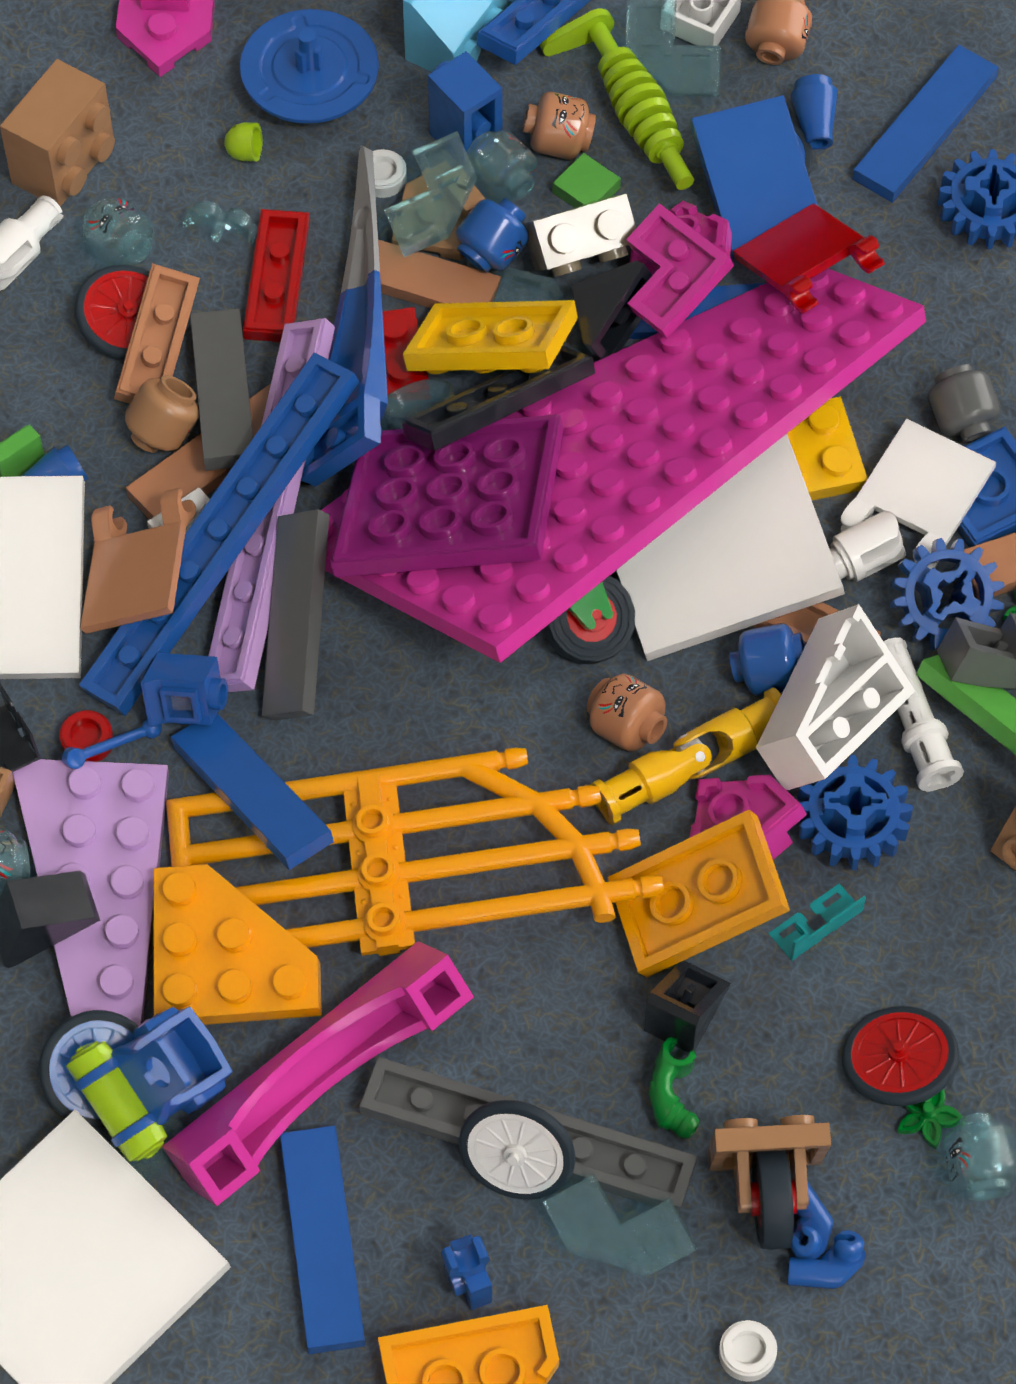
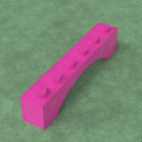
[162,941,474,1206]

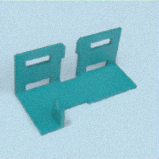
[768,883,866,961]

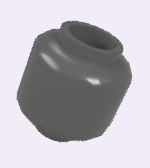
[928,364,1001,443]

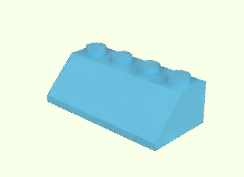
[403,0,515,72]

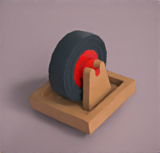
[707,1115,831,1250]

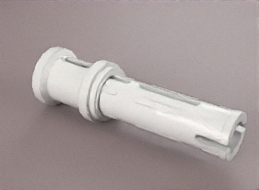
[883,638,964,792]

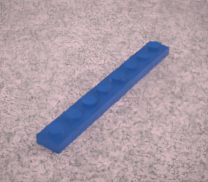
[79,352,360,716]

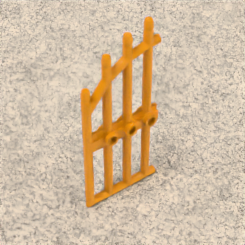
[166,747,665,956]

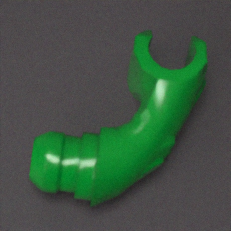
[648,1037,700,1139]

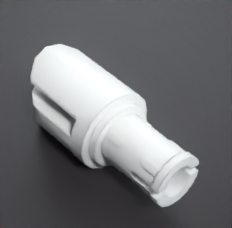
[0,195,63,291]
[830,511,906,582]

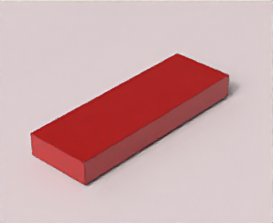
[243,209,310,342]

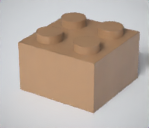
[0,59,115,207]

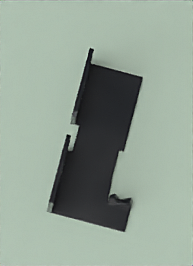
[0,683,41,772]

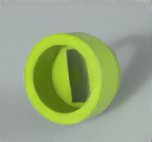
[224,122,263,162]

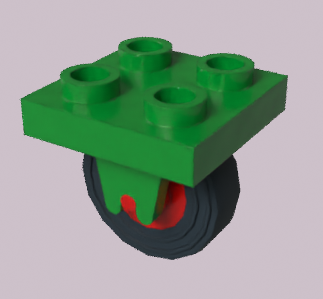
[543,576,635,664]

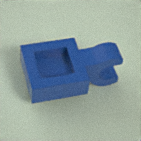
[441,1234,492,1310]

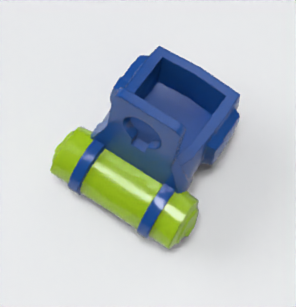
[66,1007,233,1163]

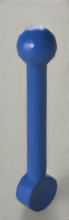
[62,719,162,769]

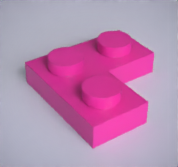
[626,203,734,339]

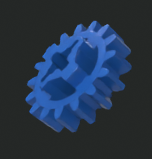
[937,149,1016,249]
[890,538,1005,651]
[798,755,913,870]

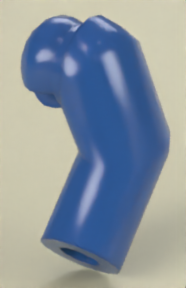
[791,1180,834,1259]

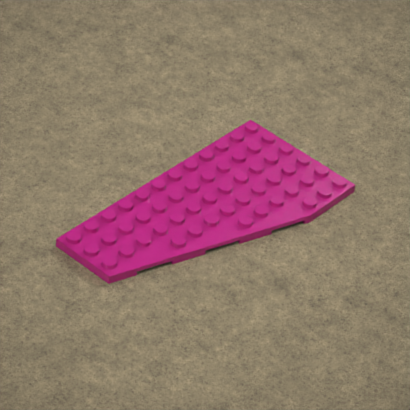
[321,268,926,663]

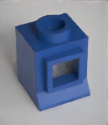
[141,653,228,726]

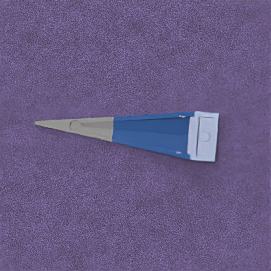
[301,145,388,487]

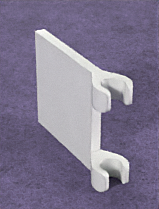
[841,419,996,569]

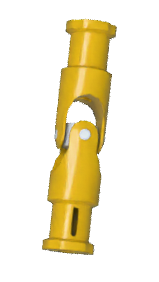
[590,687,781,825]

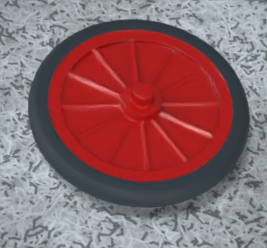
[74,264,150,360]
[842,1006,959,1106]

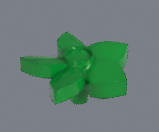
[897,1089,964,1150]

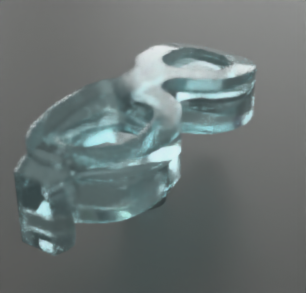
[183,201,258,244]

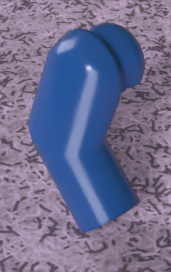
[787,1230,866,1289]

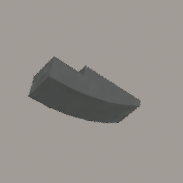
[937,613,1016,689]

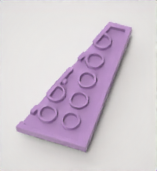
[13,759,169,1026]

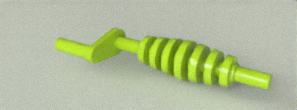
[540,8,694,190]

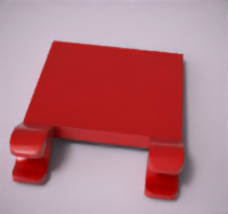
[733,203,885,314]

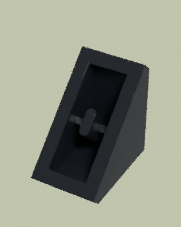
[572,260,653,360]
[0,871,100,968]
[644,961,731,1054]

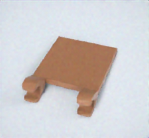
[80,488,196,634]

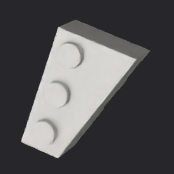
[756,604,915,790]

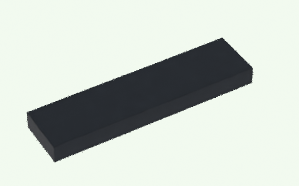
[402,346,595,451]

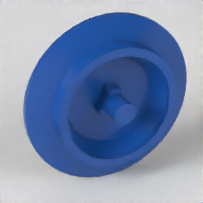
[240,9,379,123]

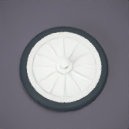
[459,1100,575,1200]

